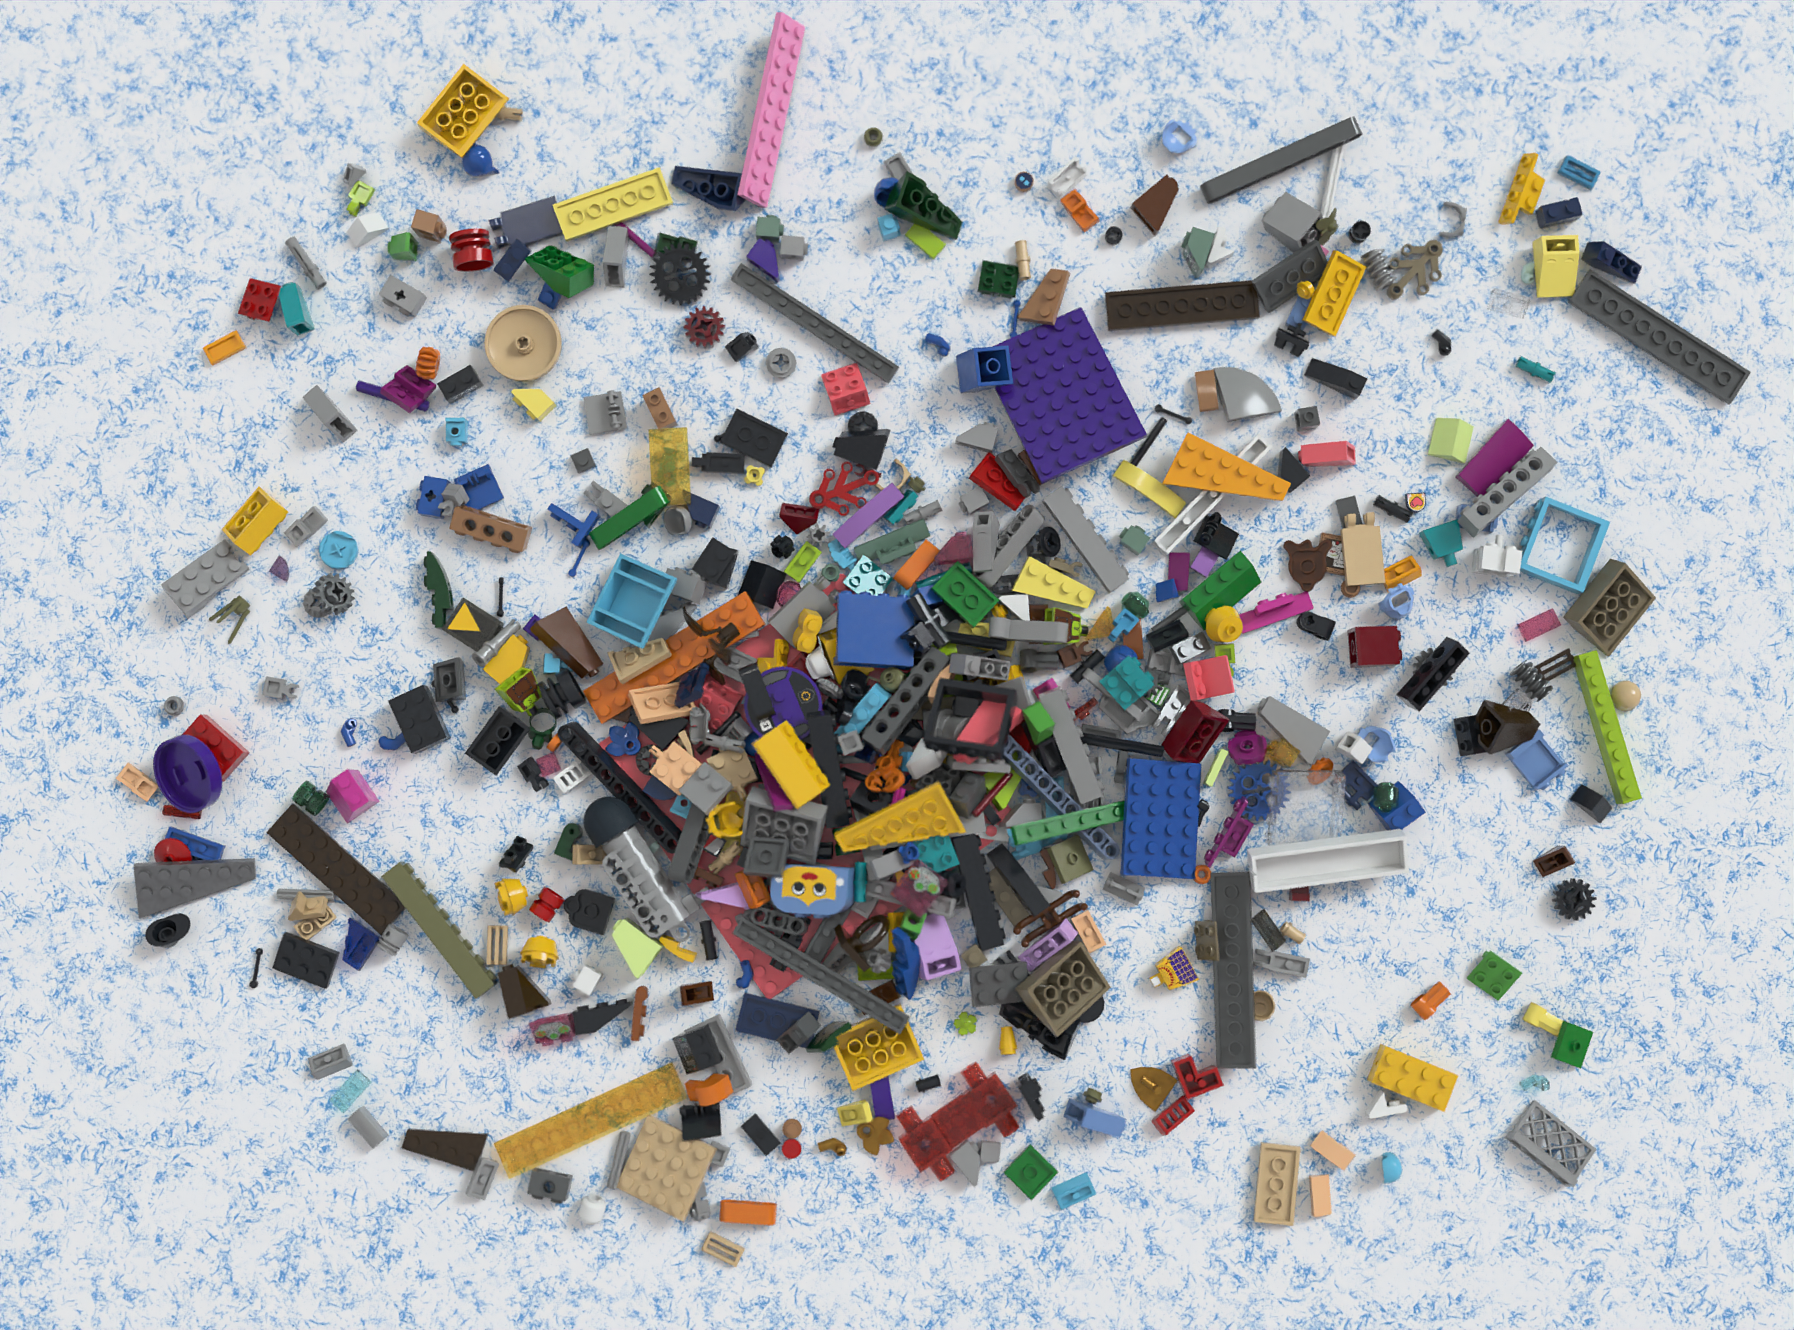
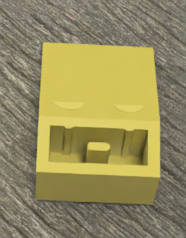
[1532,235,1580,298]

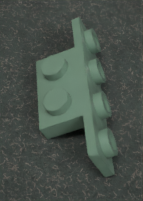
[854,519,930,565]

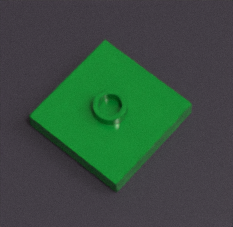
[1551,1021,1593,1069]
[1003,1144,1058,1201]

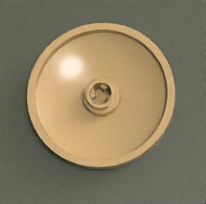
[485,305,562,382]

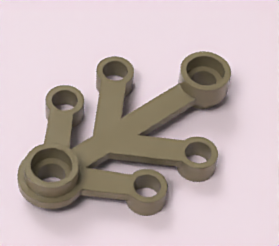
[1387,240,1443,300]

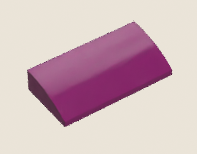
[1455,419,1534,497]

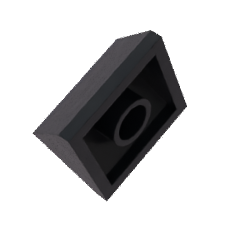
[737,560,787,609]

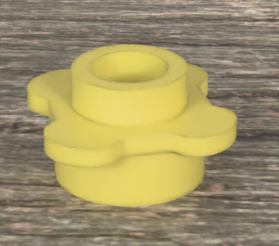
[744,465,765,486]

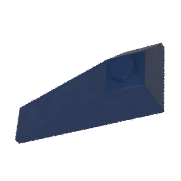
[671,166,746,211]

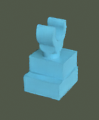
[543,653,573,675]

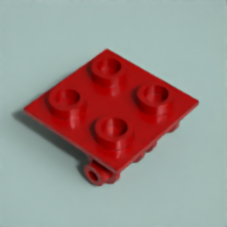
[238,278,281,322]

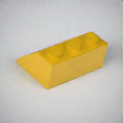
[221,486,288,556]

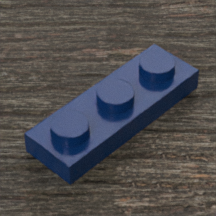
[165,827,226,860]

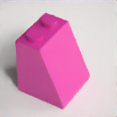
[326,769,380,823]

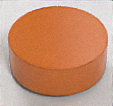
[547,733,562,752]

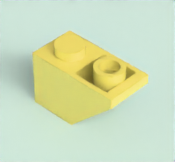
[511,389,556,422]

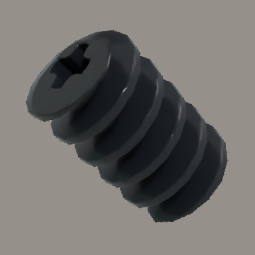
[935,870,966,897]

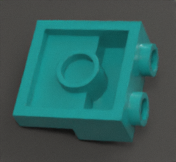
[1099,656,1155,711]

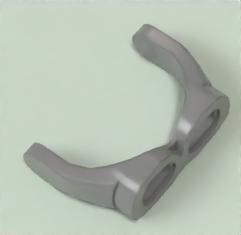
[1439,202,1467,237]

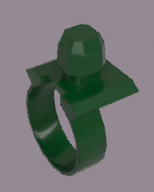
[528,708,557,750]

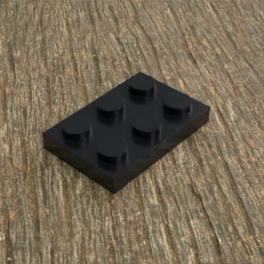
[272,932,340,989]

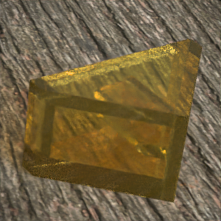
[1084,606,1114,641]

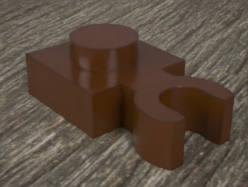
[1056,641,1093,668]

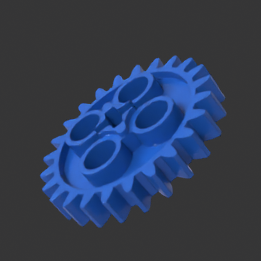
[1227,760,1291,821]

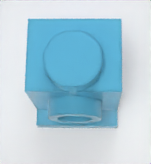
[877,213,901,241]
[445,418,468,447]
[669,794,692,819]

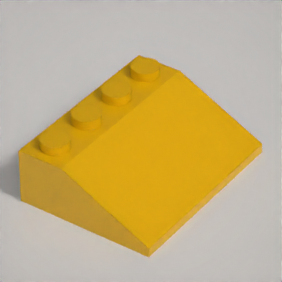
[417,64,509,158]
[834,1003,924,1091]

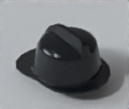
[145,913,191,948]

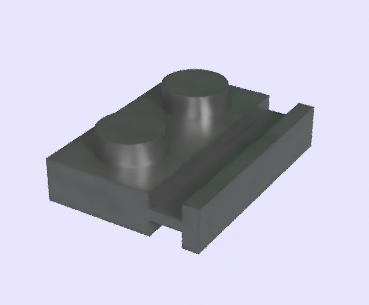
[714,646,757,684]

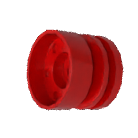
[449,228,494,272]

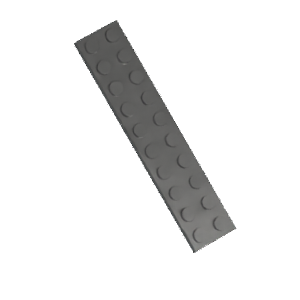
[1568,269,1751,405]
[1211,872,1257,1069]

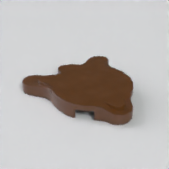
[1283,539,1333,592]

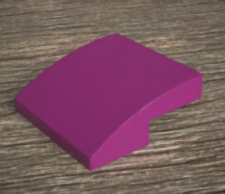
[380,365,436,414]

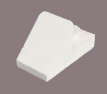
[1205,226,1235,268]
[1365,1090,1408,1119]

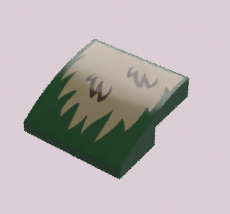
[806,1021,852,1053]

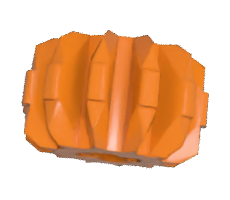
[416,347,441,380]

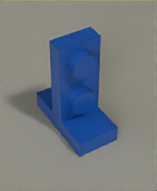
[548,503,601,548]

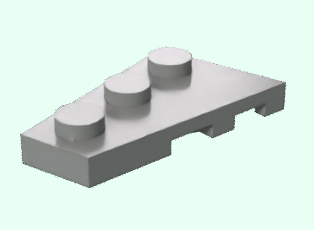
[946,755,1011,773]

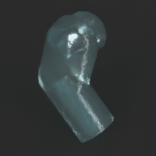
[1519,1074,1550,1091]

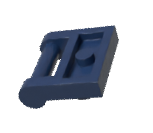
[674,663,710,708]

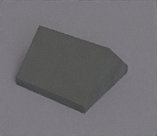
[433,657,466,702]

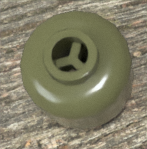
[880,667,907,694]

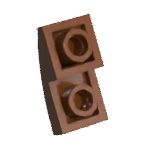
[1123,618,1144,659]

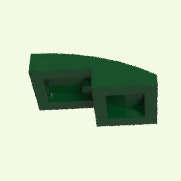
[654,233,698,260]

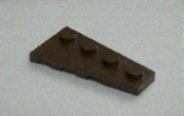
[402,1128,489,1171]

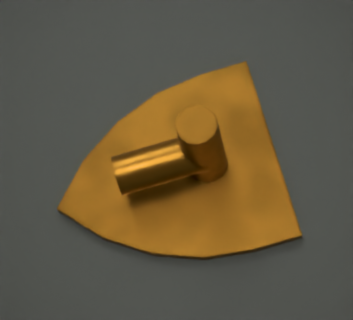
[1130,1067,1178,1112]

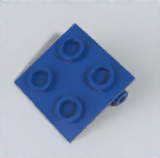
[454,464,504,510]

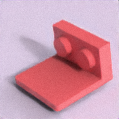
[821,363,870,416]
[1183,655,1235,701]
[689,677,743,731]

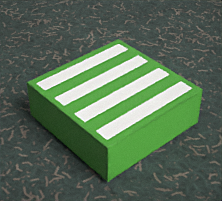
[1144,684,1170,707]

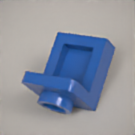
[537,282,562,310]

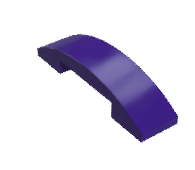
[870,1076,895,1120]

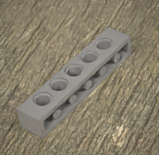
[1457,447,1558,538]

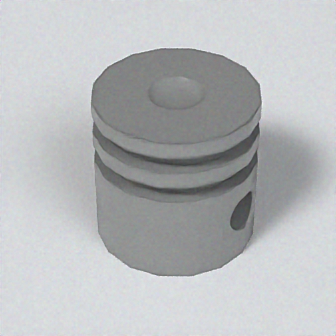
[376,924,409,956]

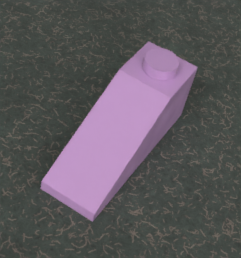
[696,882,750,910]
[1018,918,1078,972]

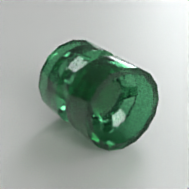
[292,780,330,816]

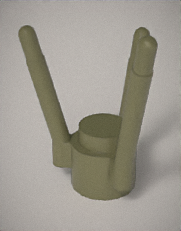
[209,595,251,644]

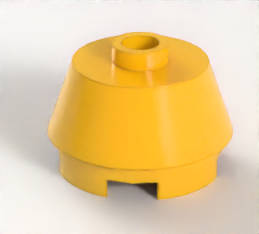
[1205,606,1243,642]
[495,878,528,916]
[520,936,559,968]

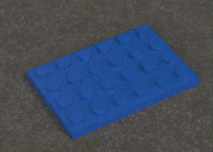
[1120,758,1201,879]

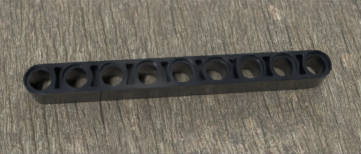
[558,721,682,853]

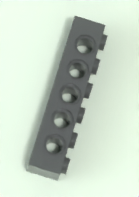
[862,646,951,756]

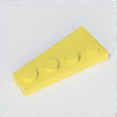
[1011,556,1096,609]

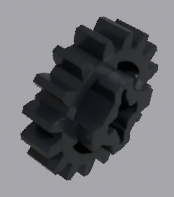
[1552,878,1597,921]

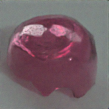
[776,580,801,607]

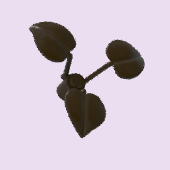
[683,606,740,686]

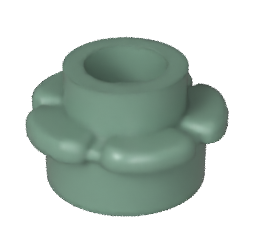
[821,564,840,582]

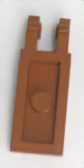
[631,985,649,1041]

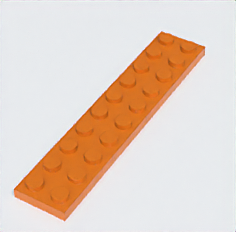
[583,591,766,724]

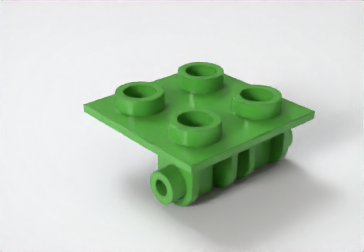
[1466,950,1522,1001]

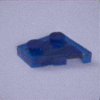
[342,918,380,971]

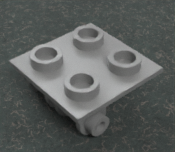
[583,390,627,435]

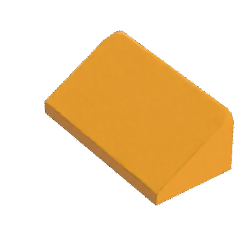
[1383,555,1422,593]

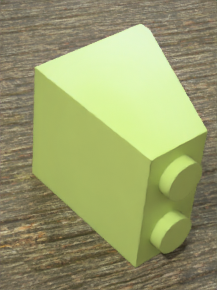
[612,918,664,979]

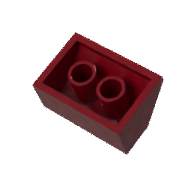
[1161,700,1229,764]

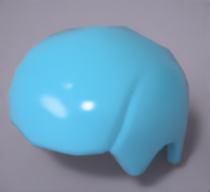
[1382,1152,1402,1184]

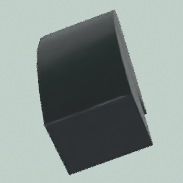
[1021,721,1066,778]

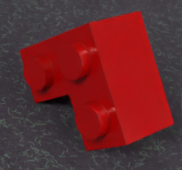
[1170,1053,1224,1100]

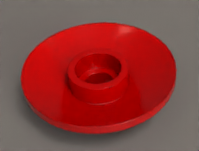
[154,838,192,862]

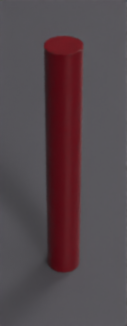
[971,772,1013,818]

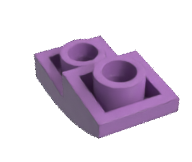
[1190,546,1219,578]

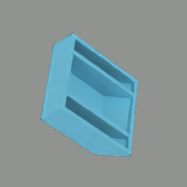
[586,553,677,649]

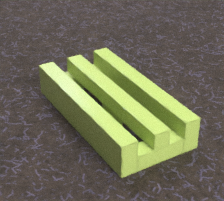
[1203,748,1228,787]

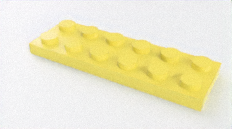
[553,167,673,242]

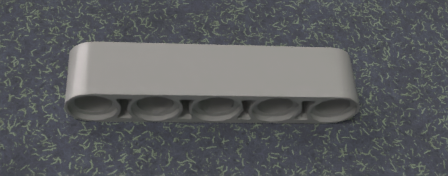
[972,504,1045,589]

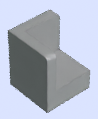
[837,729,865,755]

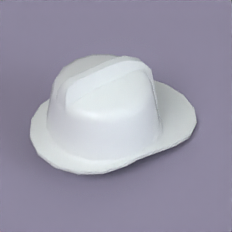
[806,636,834,679]

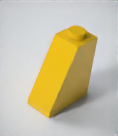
[483,634,530,684]

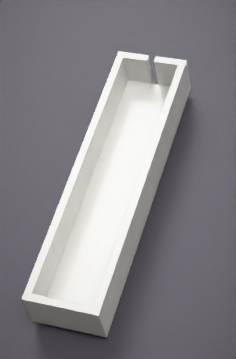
[1247,829,1409,893]

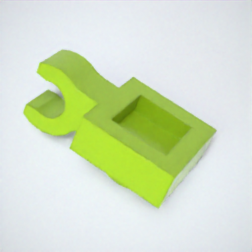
[346,180,375,217]

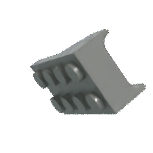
[161,539,249,619]

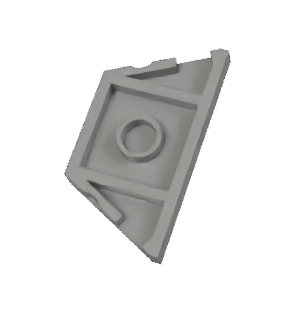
[1098,693,1164,734]

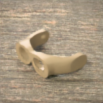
[874,458,912,491]

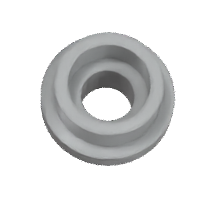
[164,696,184,715]

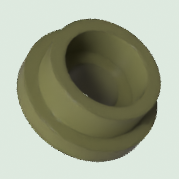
[864,127,883,147]
[908,476,926,493]
[1083,1088,1102,1105]

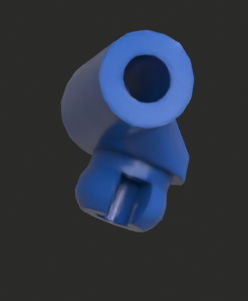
[378,732,406,750]
[736,960,753,989]

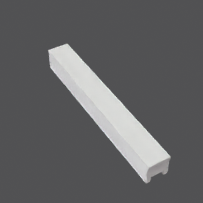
[1151,434,1273,556]

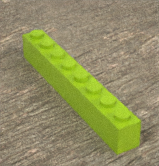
[1573,650,1642,804]

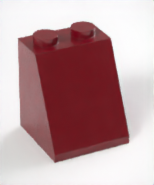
[1347,626,1402,668]

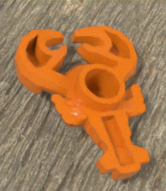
[865,740,905,793]

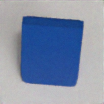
[1156,578,1179,603]

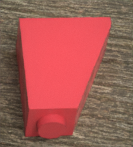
[1298,441,1356,467]

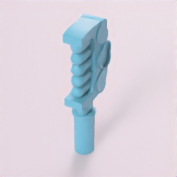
[828,539,857,572]

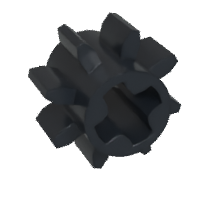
[770,535,795,559]

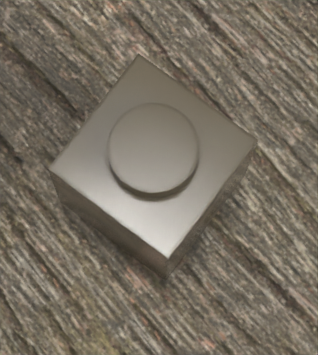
[960,943,988,967]

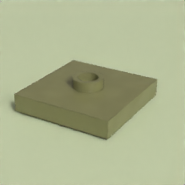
[1047,835,1094,884]

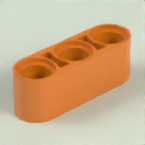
[893,539,940,591]
[719,1200,777,1225]

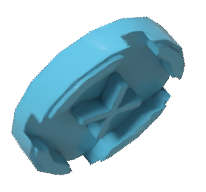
[319,531,358,569]

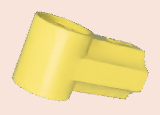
[1522,1002,1563,1037]

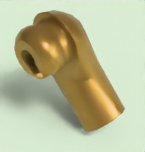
[817,1138,846,1156]

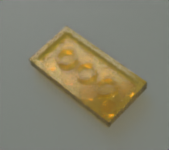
[648,427,691,506]

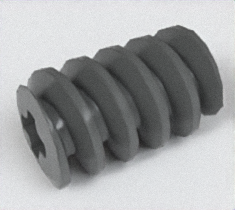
[1510,660,1553,702]

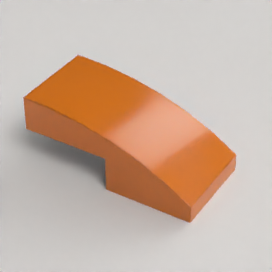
[1060,189,1099,233]

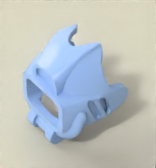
[1162,119,1197,153]
[1378,583,1414,619]
[1357,726,1396,763]

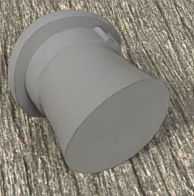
[934,708,971,740]

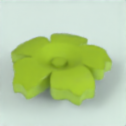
[953,1012,977,1036]

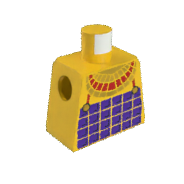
[1149,946,1199,990]

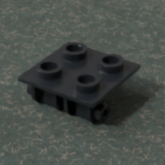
[1193,512,1239,560]
[679,1102,722,1141]

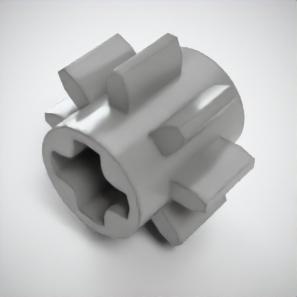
[807,523,830,547]
[867,948,891,974]

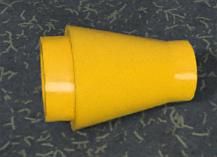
[998,1026,1018,1055]

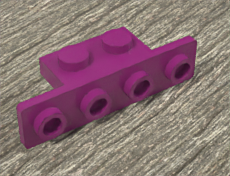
[1204,796,1254,868]

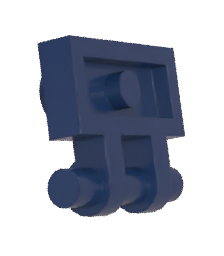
[1329,760,1380,811]

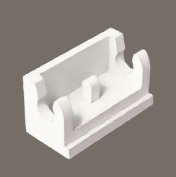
[1047,156,1087,200]

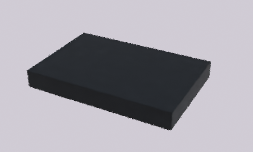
[720,408,788,468]

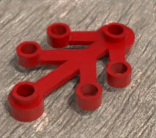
[809,462,879,516]

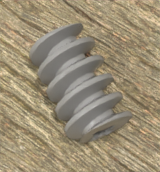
[1361,249,1397,291]

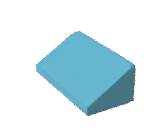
[1052,1172,1096,1210]

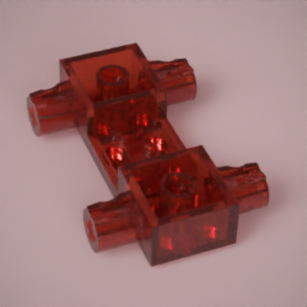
[896,1061,1020,1182]

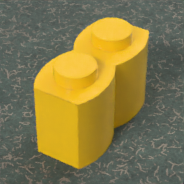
[792,608,822,653]

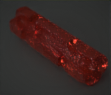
[162,805,202,819]

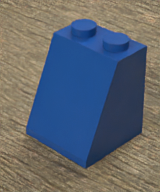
[956,345,1013,393]

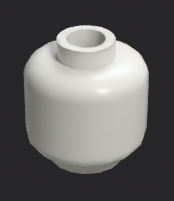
[579,1194,606,1225]

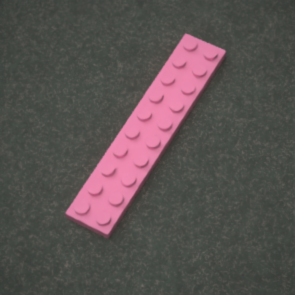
[738,12,805,208]

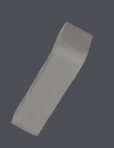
[988,617,1069,643]

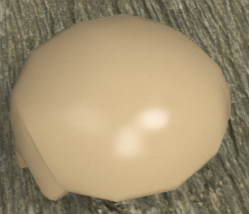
[1611,680,1641,712]
[1254,990,1275,1022]

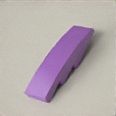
[833,483,905,548]

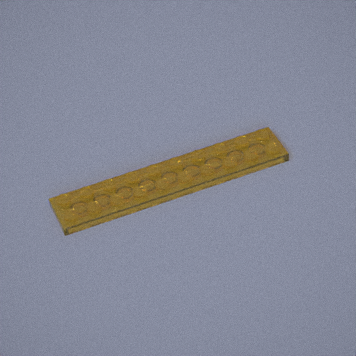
[494,1062,688,1179]

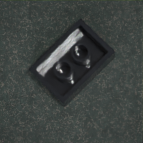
[388,685,451,754]

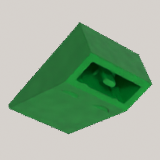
[525,246,594,298]

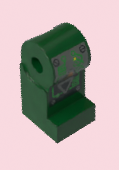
[554,823,583,861]

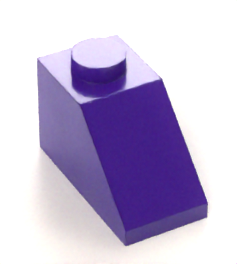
[746,238,780,283]

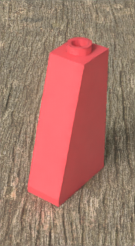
[953,700,1024,765]

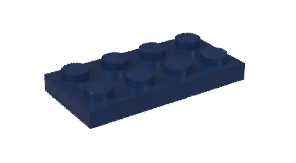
[735,992,820,1048]

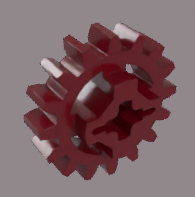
[684,306,725,349]

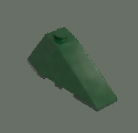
[884,171,962,240]

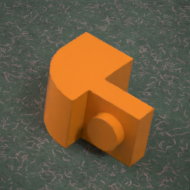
[685,1073,733,1106]

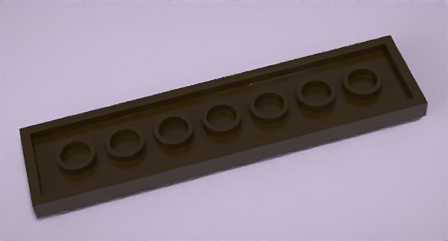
[1105,280,1260,331]
[266,804,405,935]

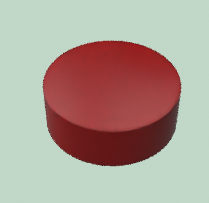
[782,1139,802,1159]

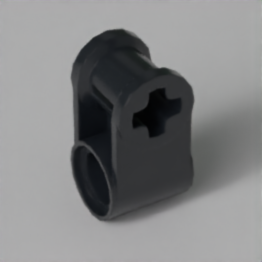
[1296,612,1336,641]

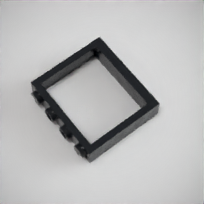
[923,678,1018,761]

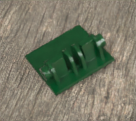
[977,260,1019,299]

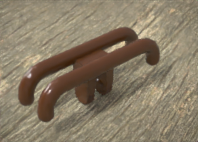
[1013,890,1088,948]

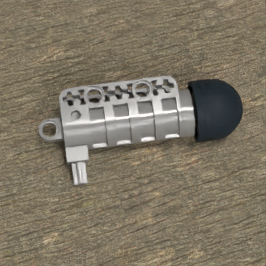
[584,797,709,942]

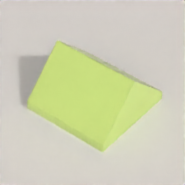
[1428,418,1474,464]

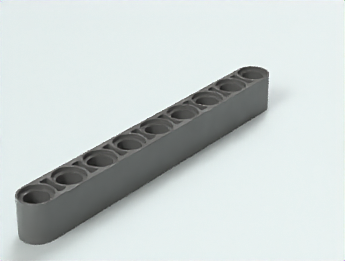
[1200,116,1362,204]

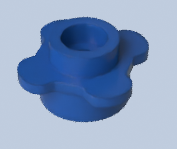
[1018,778,1039,797]
[898,841,919,864]

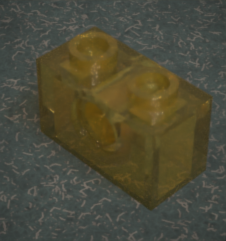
[1265,738,1301,768]

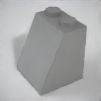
[1262,192,1323,253]

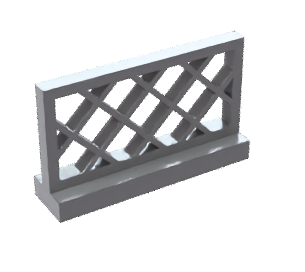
[1505,1100,1597,1187]

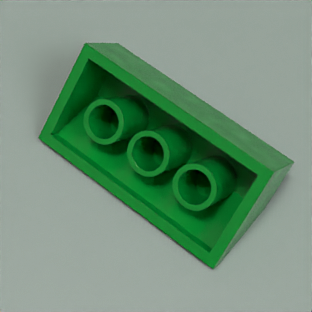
[1179,550,1261,631]

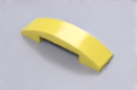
[1113,460,1186,519]

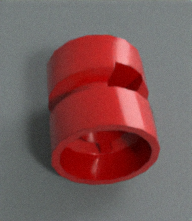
[529,886,565,923]

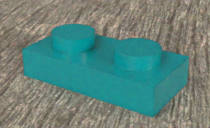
[883,489,918,524]

